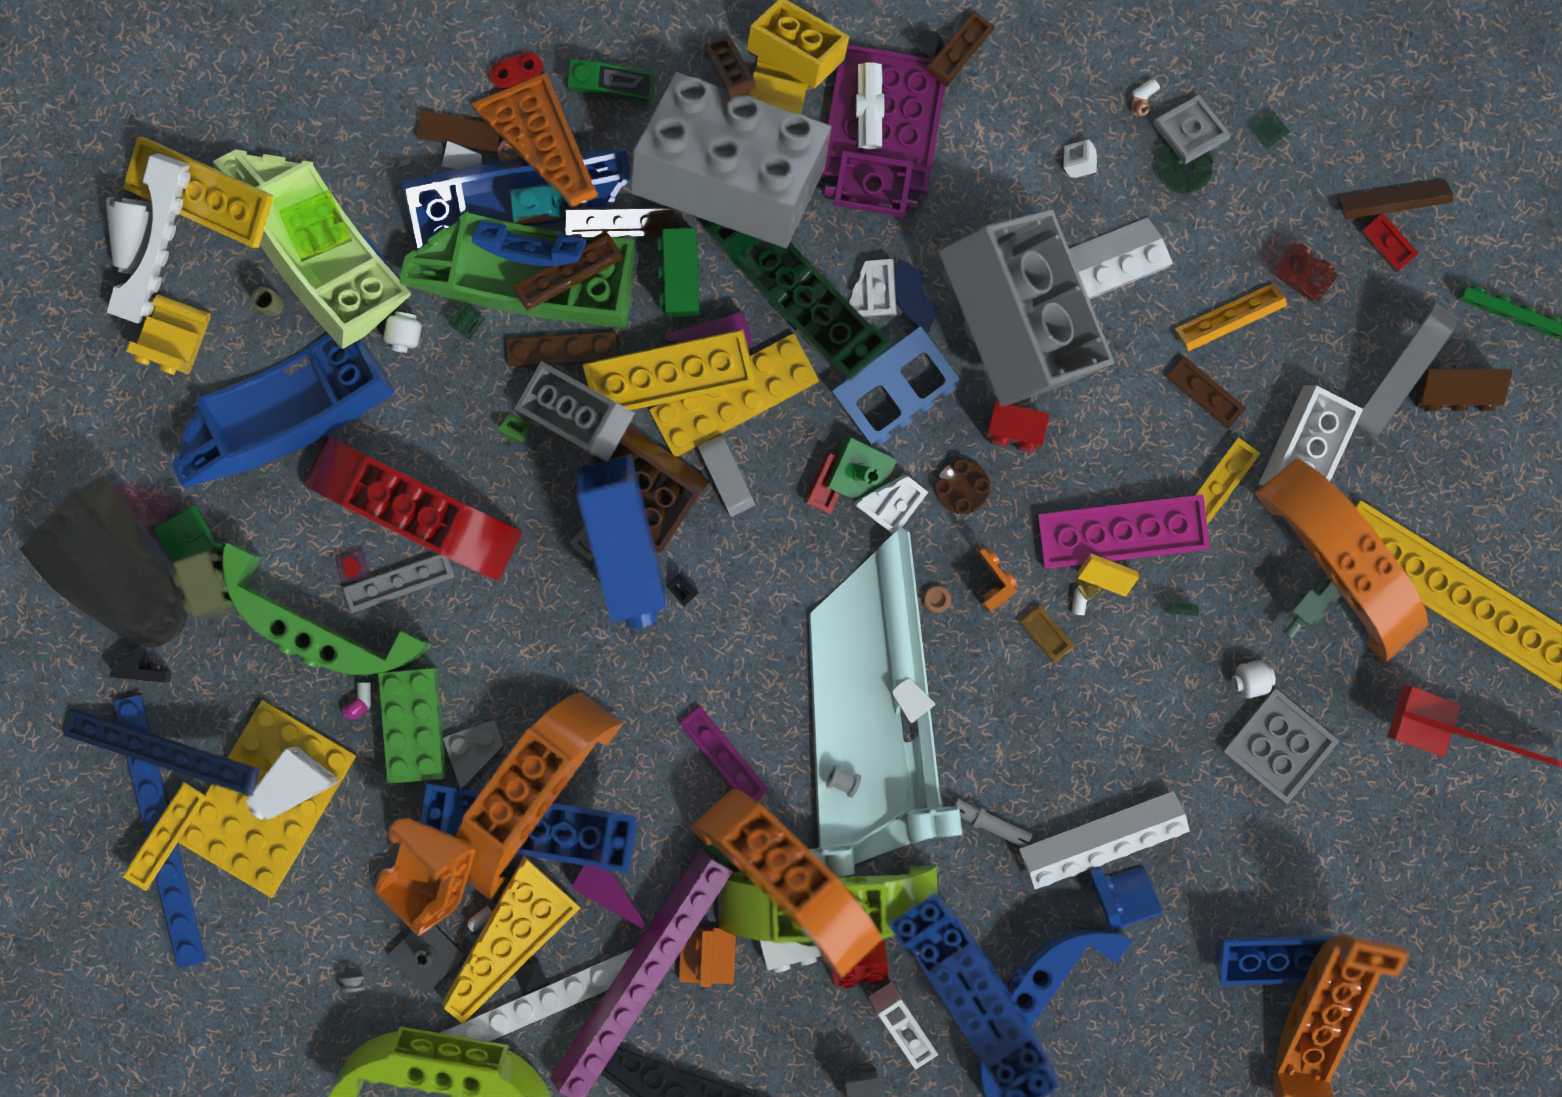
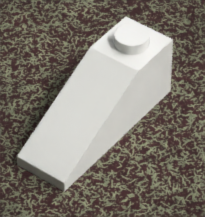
[869,982,938,1070]

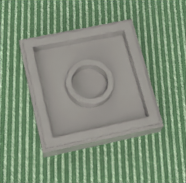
[1153,95,1231,164]

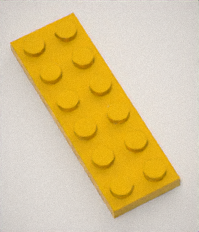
[123,137,274,248]
[583,329,756,410]
[650,333,820,458]

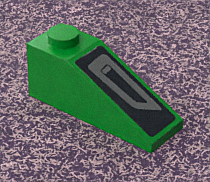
[568,60,654,101]

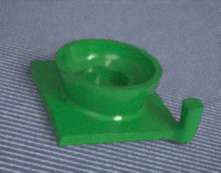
[155,505,225,564]

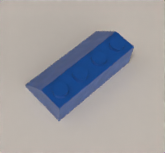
[1215,936,1334,986]

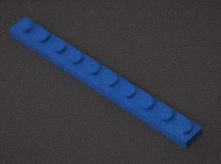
[113,695,207,969]

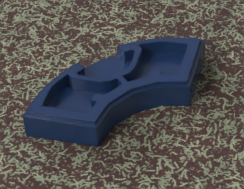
[895,262,939,333]

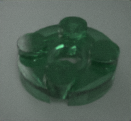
[1157,145,1213,195]

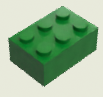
[658,228,700,318]

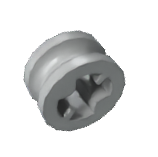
[339,975,365,993]

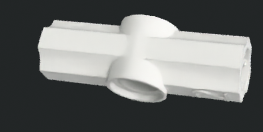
[856,63,884,149]

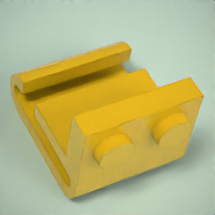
[746,57,808,114]
[126,295,211,375]

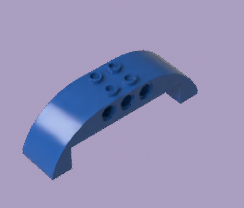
[420,784,638,874]
[978,927,1132,1097]

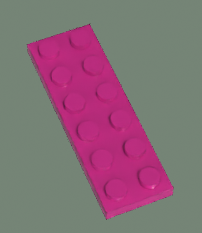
[1038,495,1210,569]

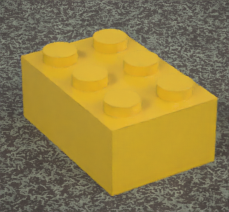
[747,0,849,89]

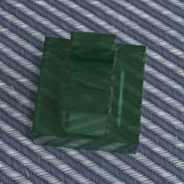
[447,302,485,340]

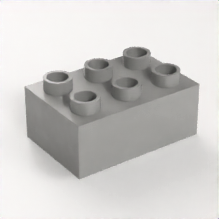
[632,72,832,248]
[939,210,1115,407]

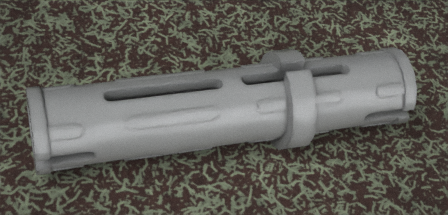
[953,798,1032,848]

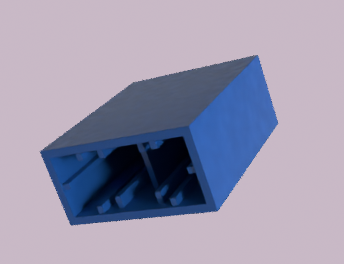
[578,454,667,628]

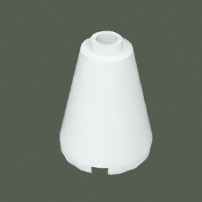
[106,197,153,274]

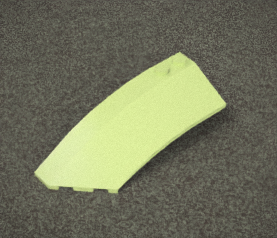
[213,149,411,349]

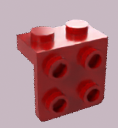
[832,939,888,989]

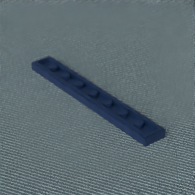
[63,709,260,796]

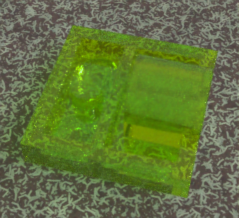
[278,190,352,262]

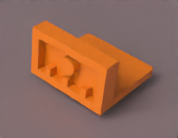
[976,547,1017,612]

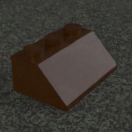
[1416,369,1512,412]

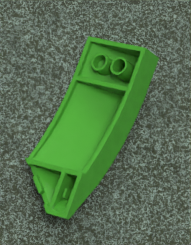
[399,211,635,328]

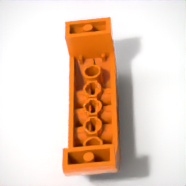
[1255,459,1428,664]
[1273,934,1409,1097]

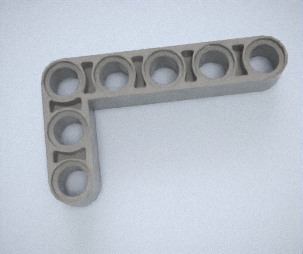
[1356,303,1459,438]

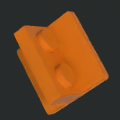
[679,927,736,987]

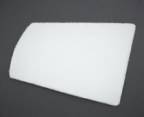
[442,141,482,169]
[892,679,935,723]

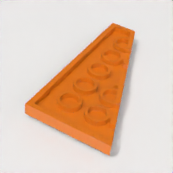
[471,73,598,207]

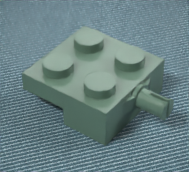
[1283,576,1342,639]

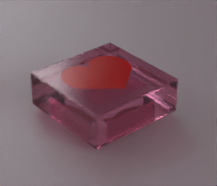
[337,551,370,583]

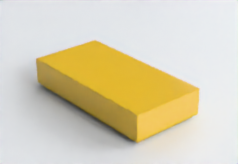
[1077,553,1139,597]

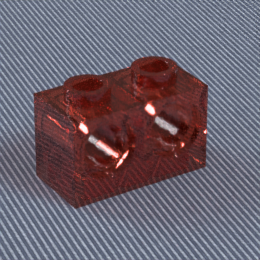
[1270,243,1338,304]

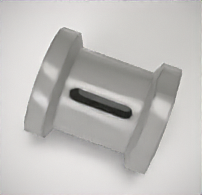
[826,765,861,798]

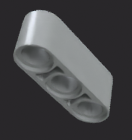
[698,434,756,517]

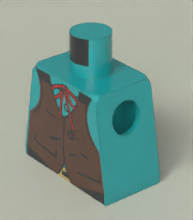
[511,186,565,225]

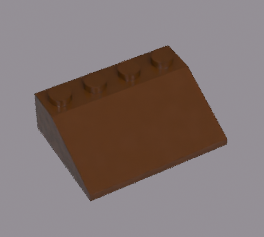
[571,425,710,554]

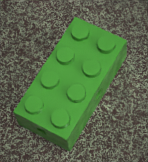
[378,668,446,784]

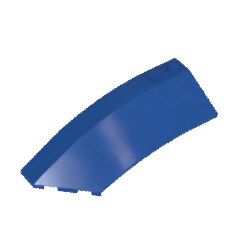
[400,149,631,250]
[172,334,395,488]

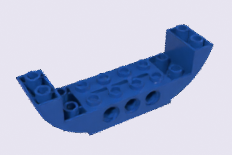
[889,893,1060,1097]

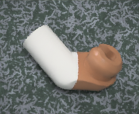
[1130,78,1160,117]

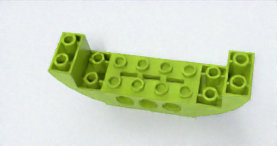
[718,865,938,943]
[328,1026,551,1097]

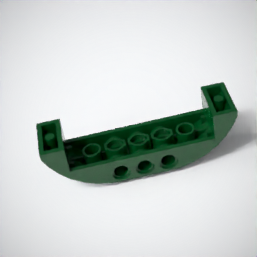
[706,223,892,381]

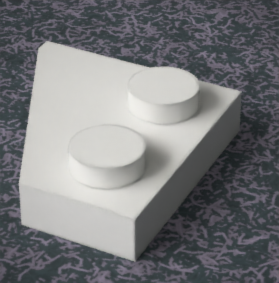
[849,259,897,317]
[853,475,928,534]

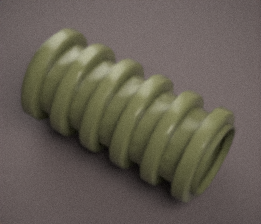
[251,287,284,317]

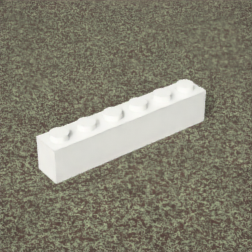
[1019,791,1190,889]

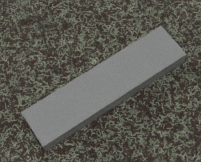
[342,554,455,613]

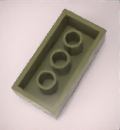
[172,552,237,619]

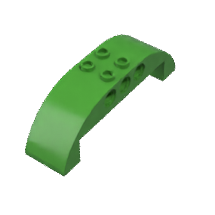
[223,543,432,675]

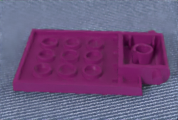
[821,45,945,218]

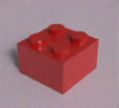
[984,402,1050,453]

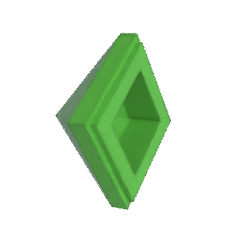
[498,413,533,442]

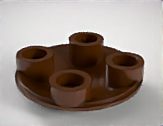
[935,459,990,514]

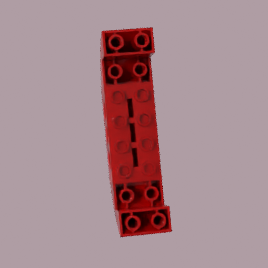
[303,436,523,581]

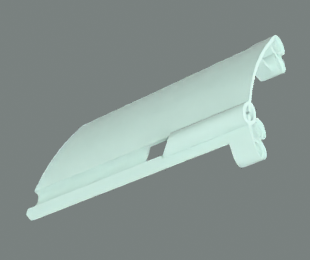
[809,527,962,877]

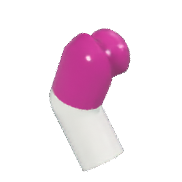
[342,683,371,720]

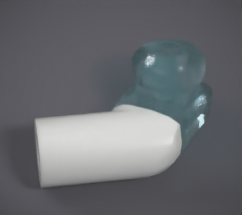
[462,906,492,946]

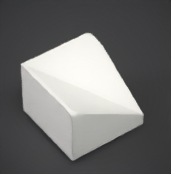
[1063,139,1097,178]

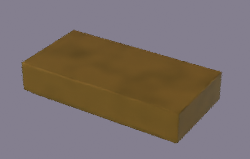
[1019,604,1075,664]

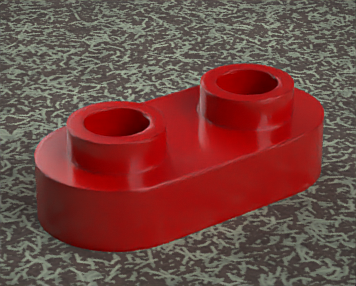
[490,52,544,90]

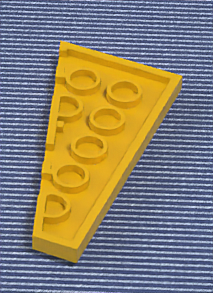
[442,856,581,1024]

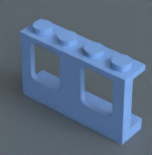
[832,326,960,446]

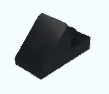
[110,646,171,683]

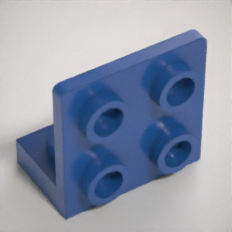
[1090,866,1162,931]

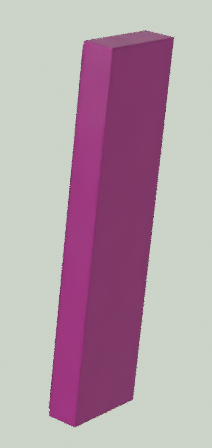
[678,705,769,801]

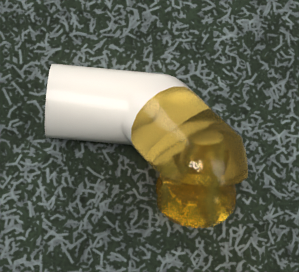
[1071,582,1103,615]

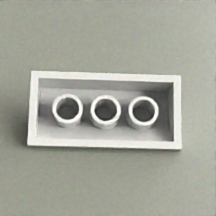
[1069,217,1173,299]
[1259,385,1363,486]

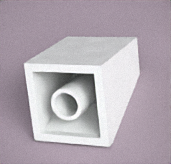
[245,746,340,820]

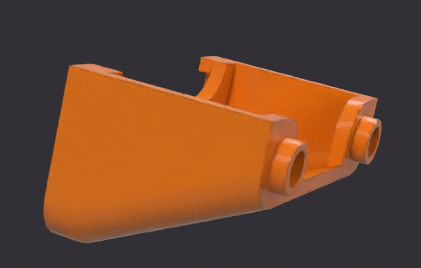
[374,818,475,936]

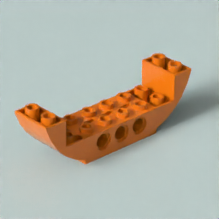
[455,692,623,902]
[689,789,882,978]

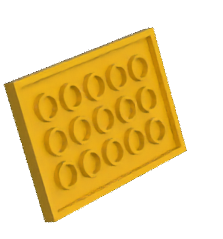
[178,700,357,898]

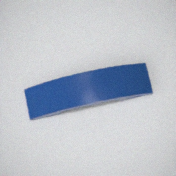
[472,220,586,266]

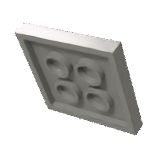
[1222,688,1339,804]

